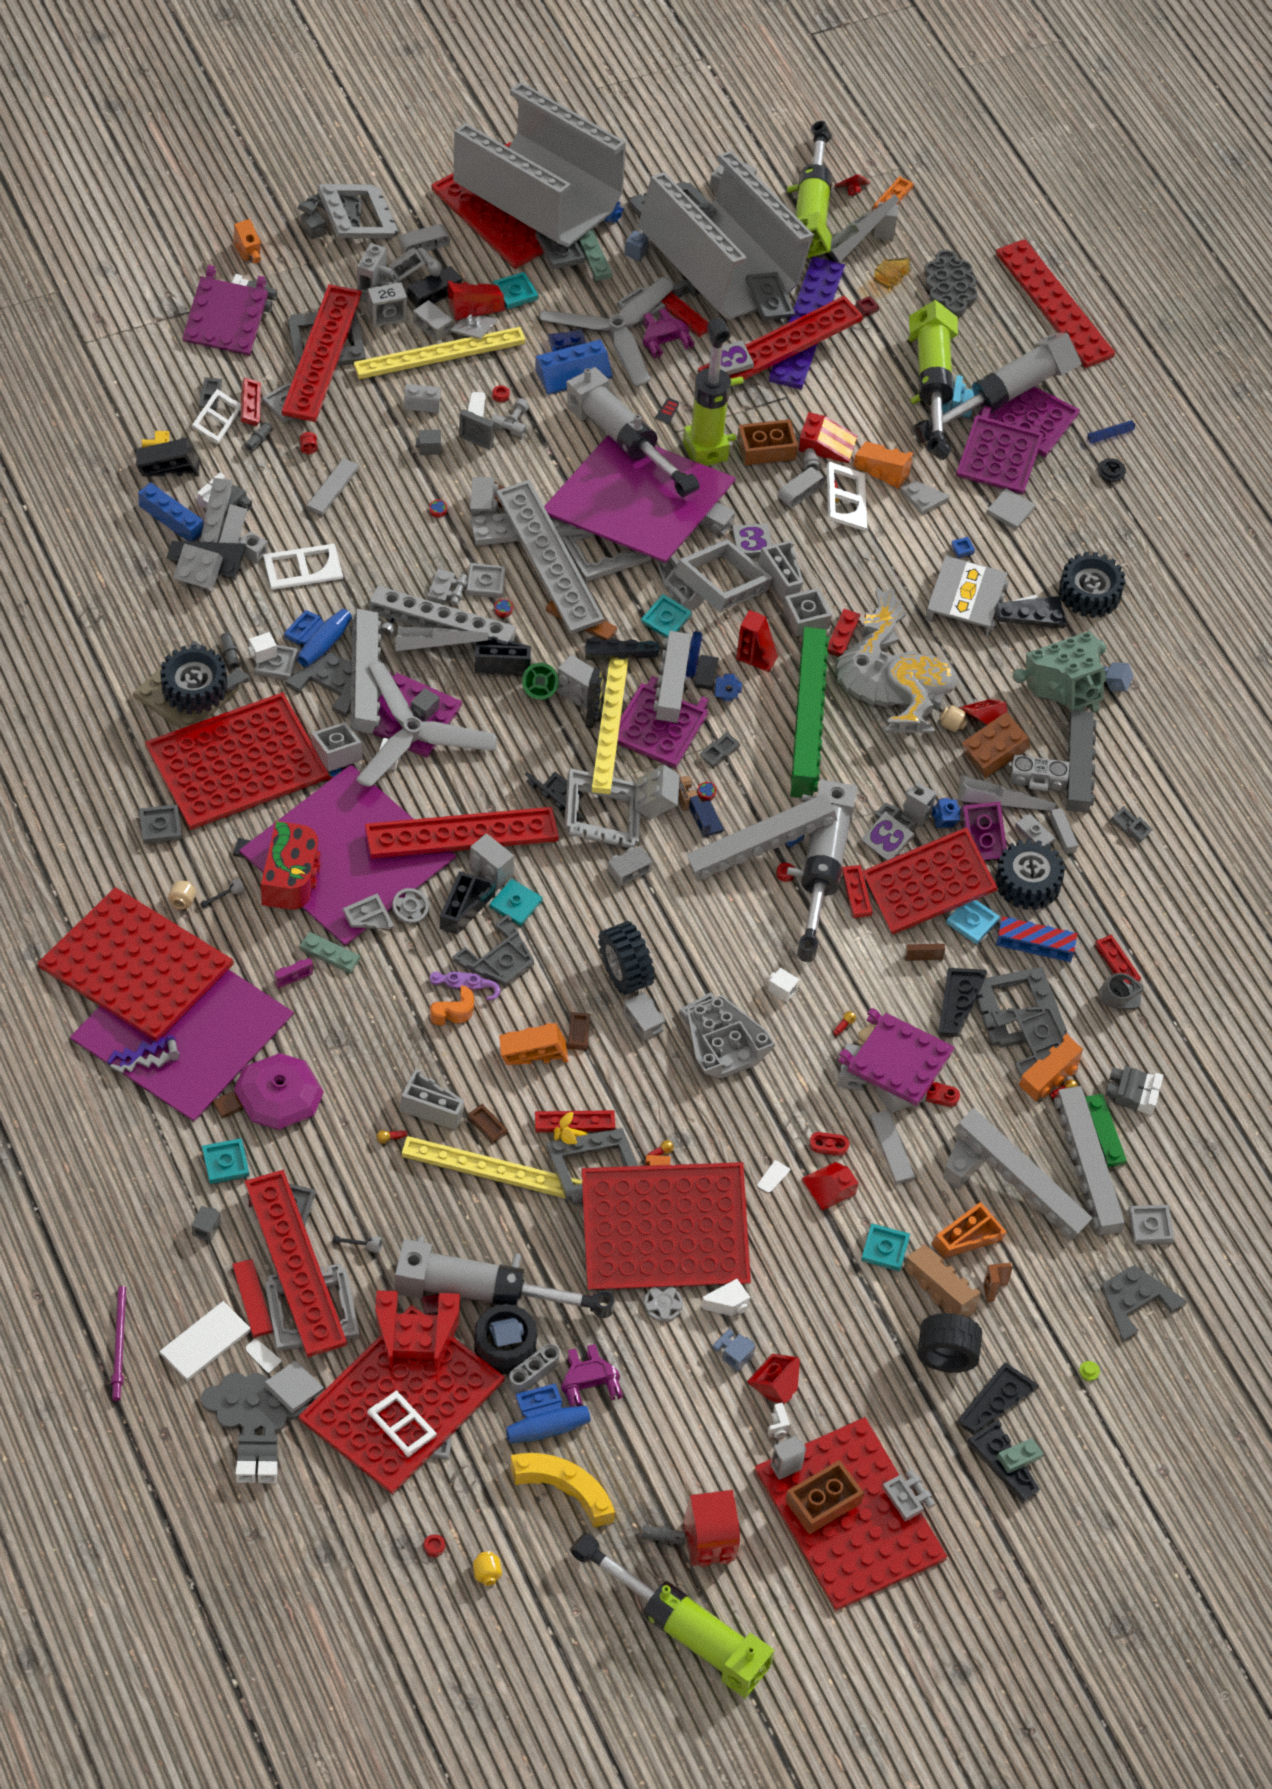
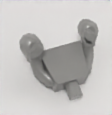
[389,248,442,296]

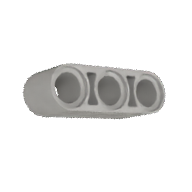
[399,224,451,253]
[777,467,826,508]
[509,1344,560,1394]

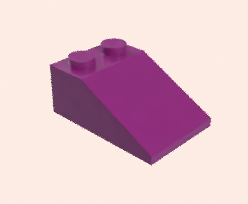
[960,801,1007,860]

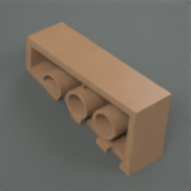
[904,1244,981,1317]

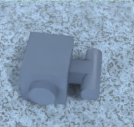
[625,230,649,262]
[1103,662,1134,692]
[489,1318,524,1347]
[712,1329,755,1372]

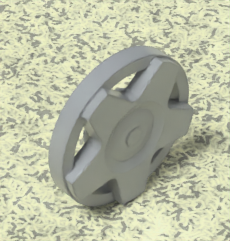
[392,888,429,923]
[644,1286,683,1322]

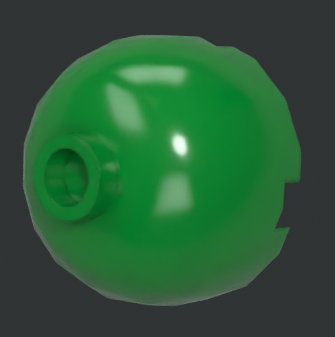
[522,663,559,699]

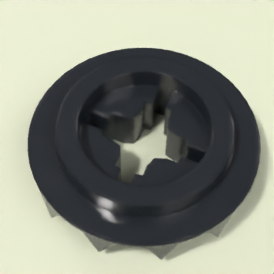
[1098,458,1126,483]

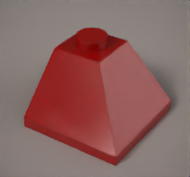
[958,698,1008,726]
[801,1162,859,1211]
[747,1353,800,1404]

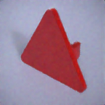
[834,174,870,196]

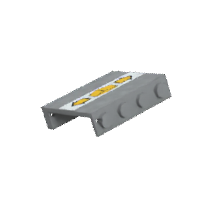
[925,556,1009,637]

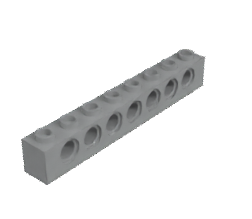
[370,586,516,644]

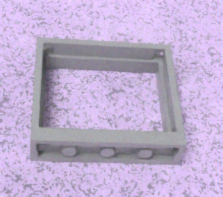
[675,539,773,612]

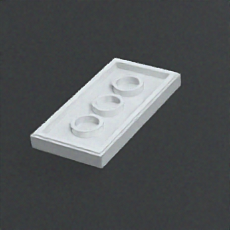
[160,1301,251,1382]

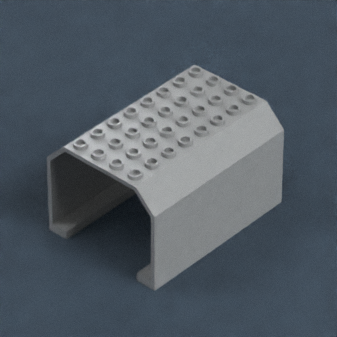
[454,82,626,247]
[638,150,814,320]

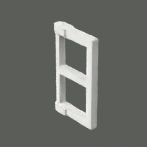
[191,389,241,444]
[367,1390,437,1457]

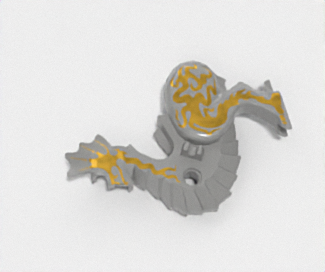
[835,587,957,733]

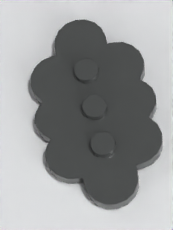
[924,250,978,316]
[201,1373,306,1433]

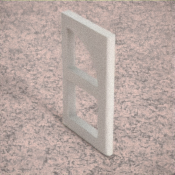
[826,462,867,531]
[263,544,343,590]

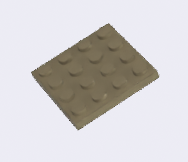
[133,649,239,729]

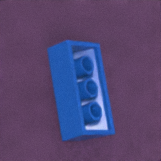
[535,339,612,395]

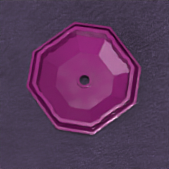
[234,1053,324,1130]

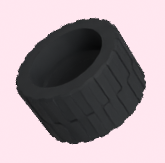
[474,1304,537,1375]
[917,1313,983,1373]

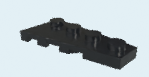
[167,541,247,579]
[995,596,1066,628]
[585,637,659,660]
[585,668,604,729]
[939,968,987,1037]
[957,1362,1039,1435]
[967,1419,1040,1504]

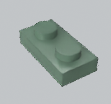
[997,1438,1044,1473]

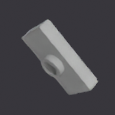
[1015,814,1055,847]

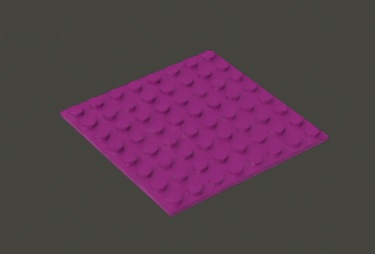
[544,435,736,563]
[239,765,456,946]
[70,970,294,1122]

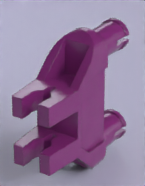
[643,308,695,358]
[561,1344,623,1407]

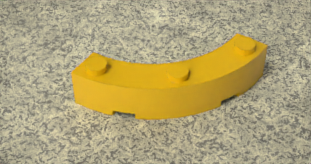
[510,1453,615,1528]

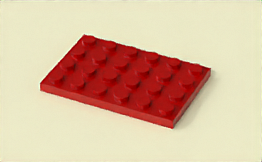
[862,827,998,935]

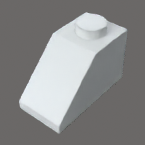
[701,1279,751,1316]

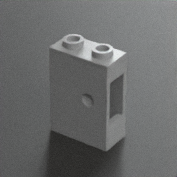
[357,243,394,303]

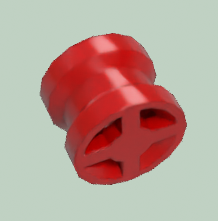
[299,432,318,454]

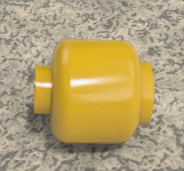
[473,1552,502,1586]

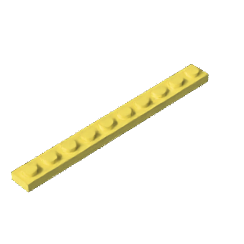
[354,327,526,379]
[592,657,628,794]
[402,1136,582,1199]

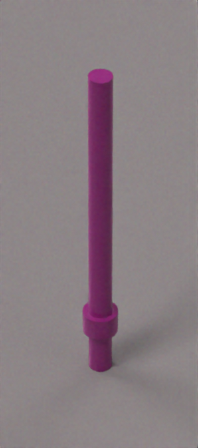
[111,1286,126,1401]

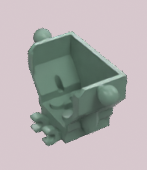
[1013,631,1107,713]

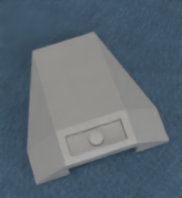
[687,995,775,1079]

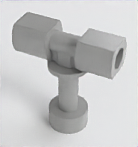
[491,398,529,438]

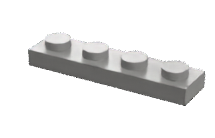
[200,478,233,543]

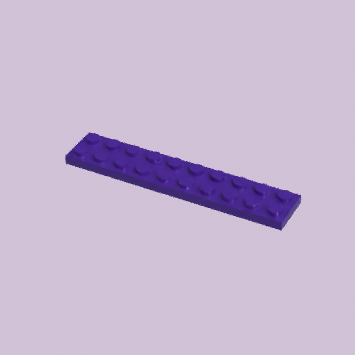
[769,256,845,390]

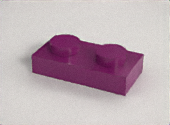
[274,958,313,989]

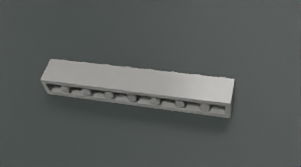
[350,609,381,734]
[686,793,837,881]
[1054,1086,1125,1236]
[953,1108,1092,1240]

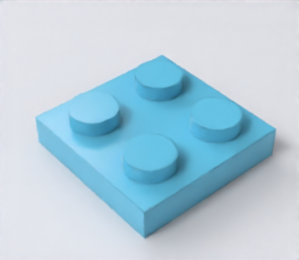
[946,900,1000,945]

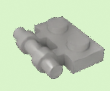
[428,569,467,606]
[882,1470,935,1521]

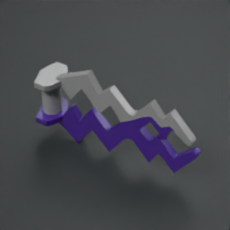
[108,1035,179,1074]

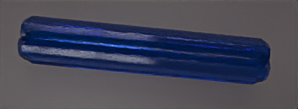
[1087,420,1136,443]
[685,631,703,678]

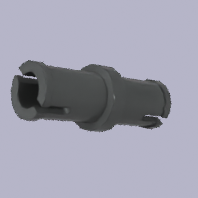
[244,422,273,452]
[220,632,240,669]
[641,1525,686,1546]

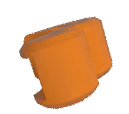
[430,985,474,1025]

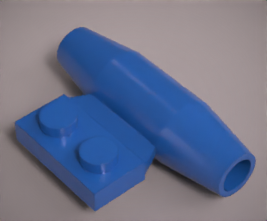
[284,609,352,667]
[505,1384,591,1444]

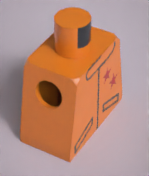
[233,219,261,264]

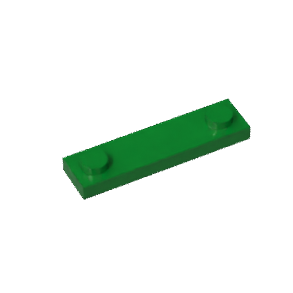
[1085,1094,1127,1167]

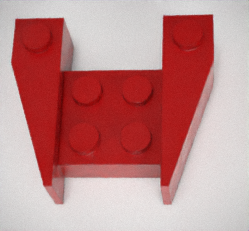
[375,1290,460,1370]

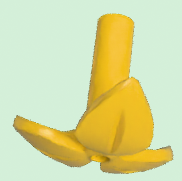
[554,1112,588,1144]

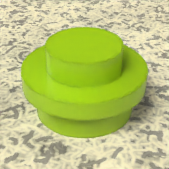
[1079,1361,1100,1381]

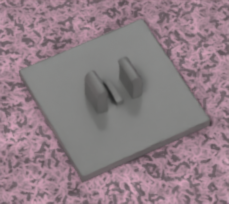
[450,314,497,340]

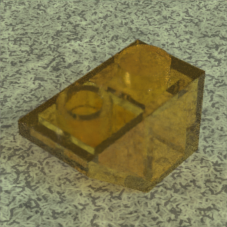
[873,257,911,290]

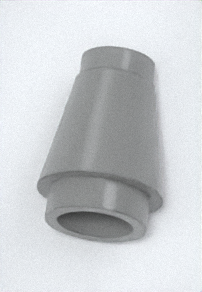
[803,448,821,471]

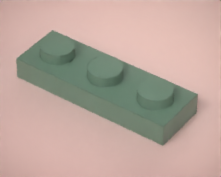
[300,932,360,974]

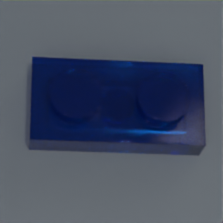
[548,330,586,352]

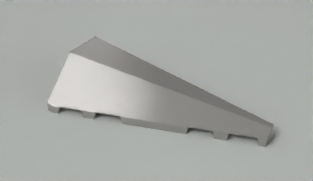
[828,195,900,262]
[657,555,705,610]
[395,625,488,651]
[958,773,1056,811]

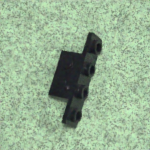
[524,772,585,823]

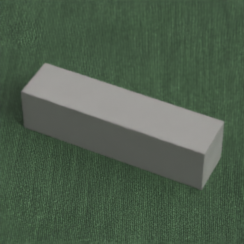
[1049,808,1078,854]

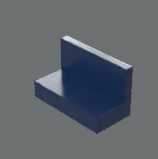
[689,796,724,837]

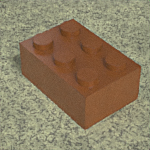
[737,419,798,465]
[962,712,1030,779]
[785,1460,864,1535]

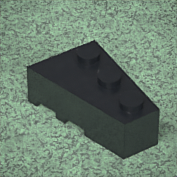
[136,438,200,477]
[474,636,531,675]
[440,871,496,934]

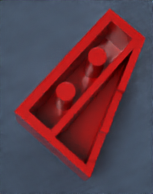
[447,281,505,321]
[736,610,778,672]

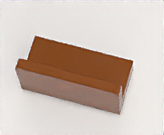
[983,1263,1013,1302]

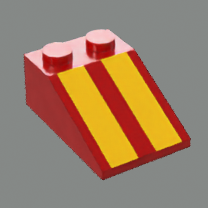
[798,412,857,464]

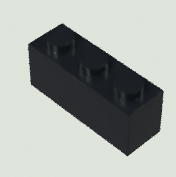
[408,266,462,308]

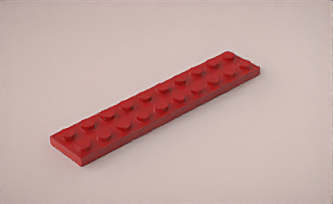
[996,239,1115,368]
[282,284,362,422]
[698,295,863,380]
[365,807,559,859]
[245,1169,347,1358]

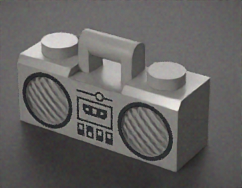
[1010,755,1069,791]

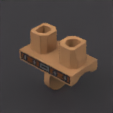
[678,772,698,811]

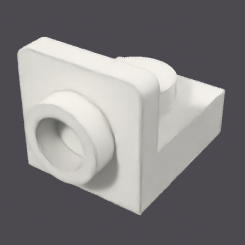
[768,1403,790,1439]

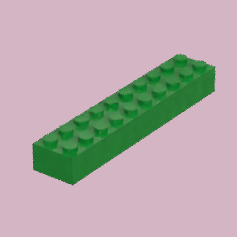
[790,627,829,798]

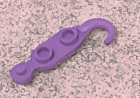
[429,972,500,1000]

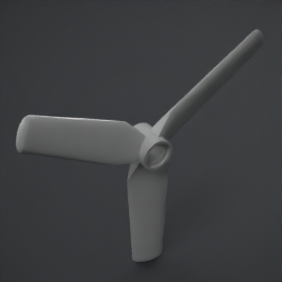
[539,277,673,387]
[356,662,497,787]

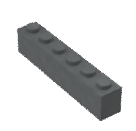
[1066,710,1096,813]

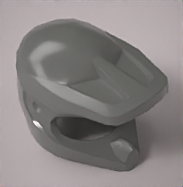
[1099,973,1144,1009]

